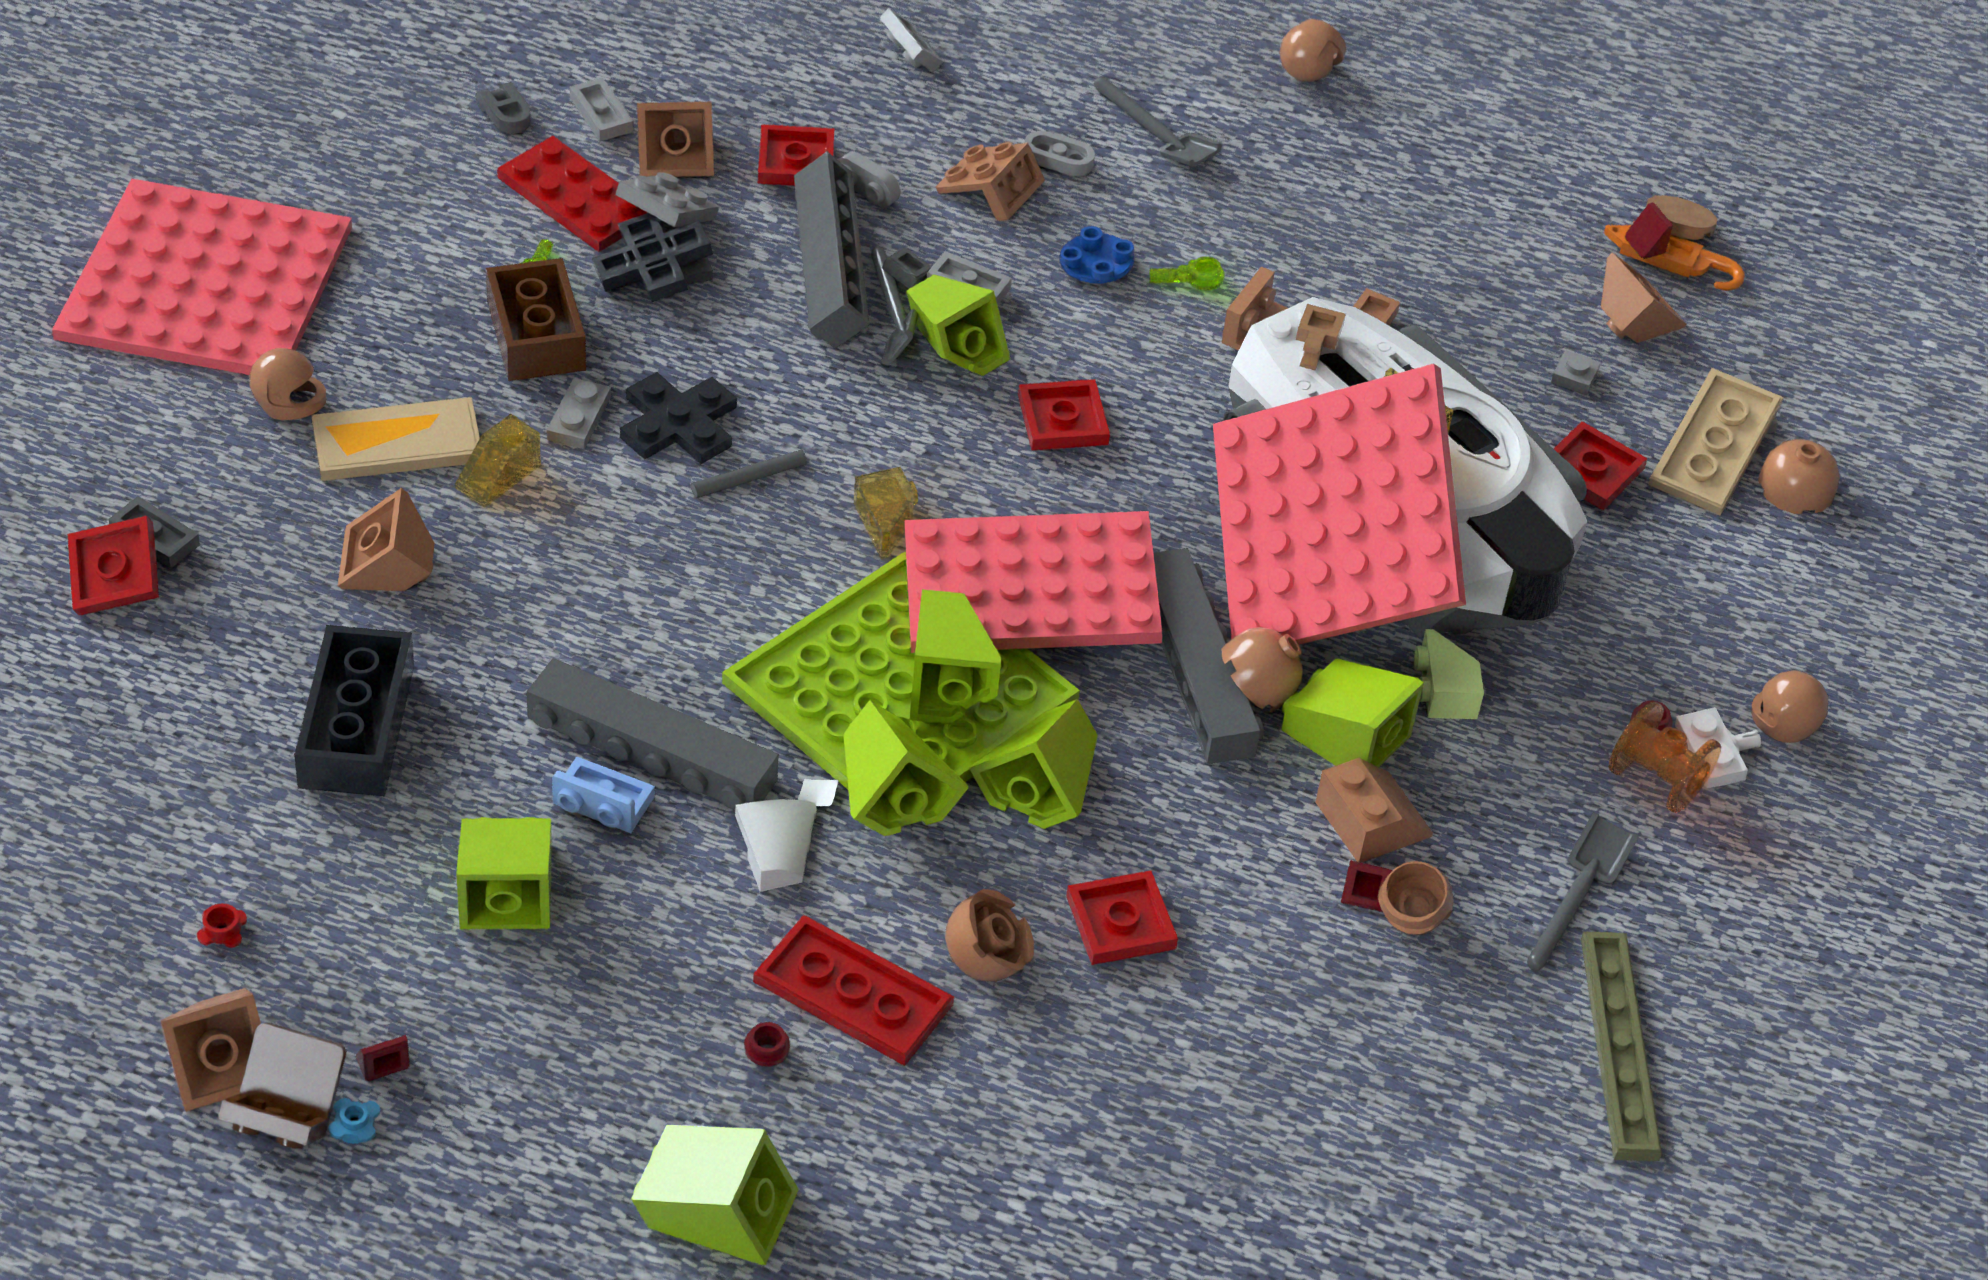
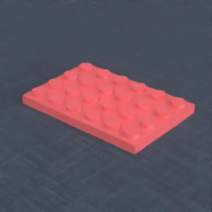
[905,511,1162,653]

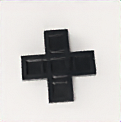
[592,213,713,302]
[620,372,737,464]

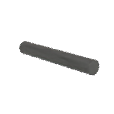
[691,449,807,498]

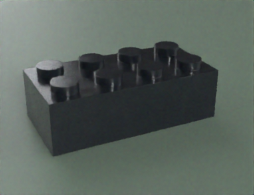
[294,625,414,797]

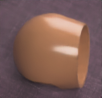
[1279,19,1346,82]
[249,348,326,420]
[1751,670,1828,743]
[1378,861,1454,935]

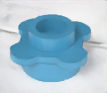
[329,1098,380,1144]

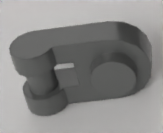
[476,82,531,134]

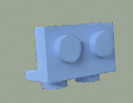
[552,757,655,833]

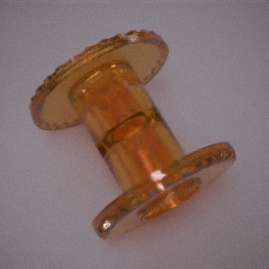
[1608,702,1722,813]

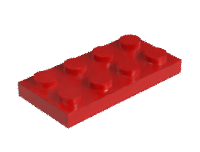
[497,136,648,252]

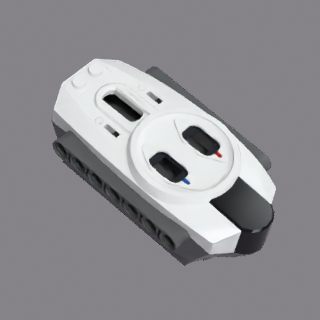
[1223,297,1587,638]

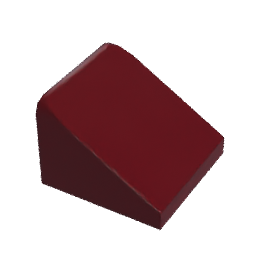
[1625,202,1673,259]
[1341,860,1393,912]
[356,1035,410,1081]

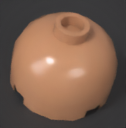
[1758,439,1840,514]
[1221,627,1303,712]
[945,889,1034,982]

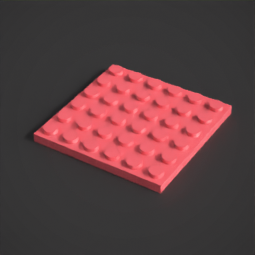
[52,179,352,375]
[1213,364,1466,645]

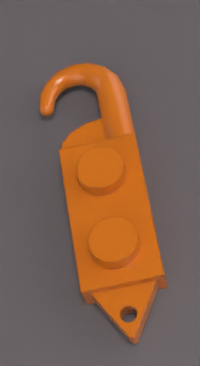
[1604,222,1745,291]

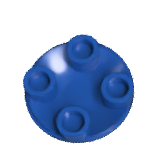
[1060,226,1134,283]

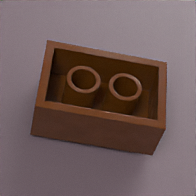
[486,258,586,381]

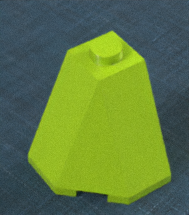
[906,274,1011,376]
[909,589,1001,724]
[969,699,1098,829]
[843,700,969,836]

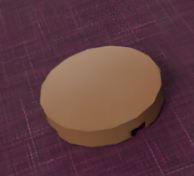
[1646,195,1717,240]

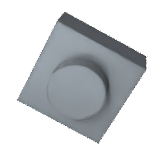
[1551,350,1601,395]

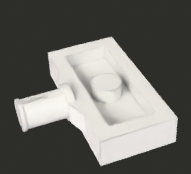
[1675,707,1761,788]

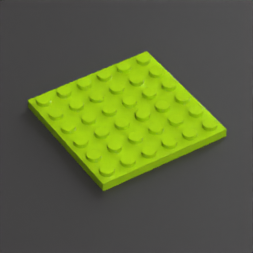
[722,551,1080,828]

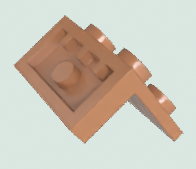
[936,142,1045,221]
[1221,266,1288,351]

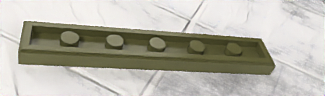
[1581,931,1662,1161]

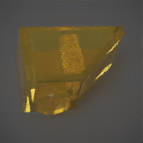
[455,414,541,508]
[853,466,918,559]

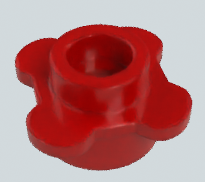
[197,903,247,948]

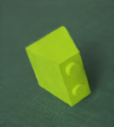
[1281,658,1424,767]
[456,817,552,929]
[631,1125,799,1265]

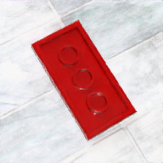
[753,915,954,1066]

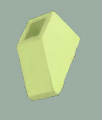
[1414,629,1484,719]

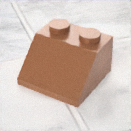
[1315,758,1433,863]

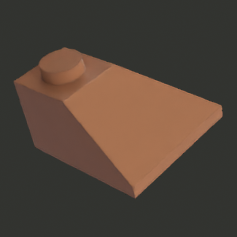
[637,102,714,177]
[1601,252,1687,343]
[338,488,435,591]
[160,988,261,1111]

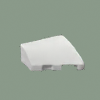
[735,799,817,892]

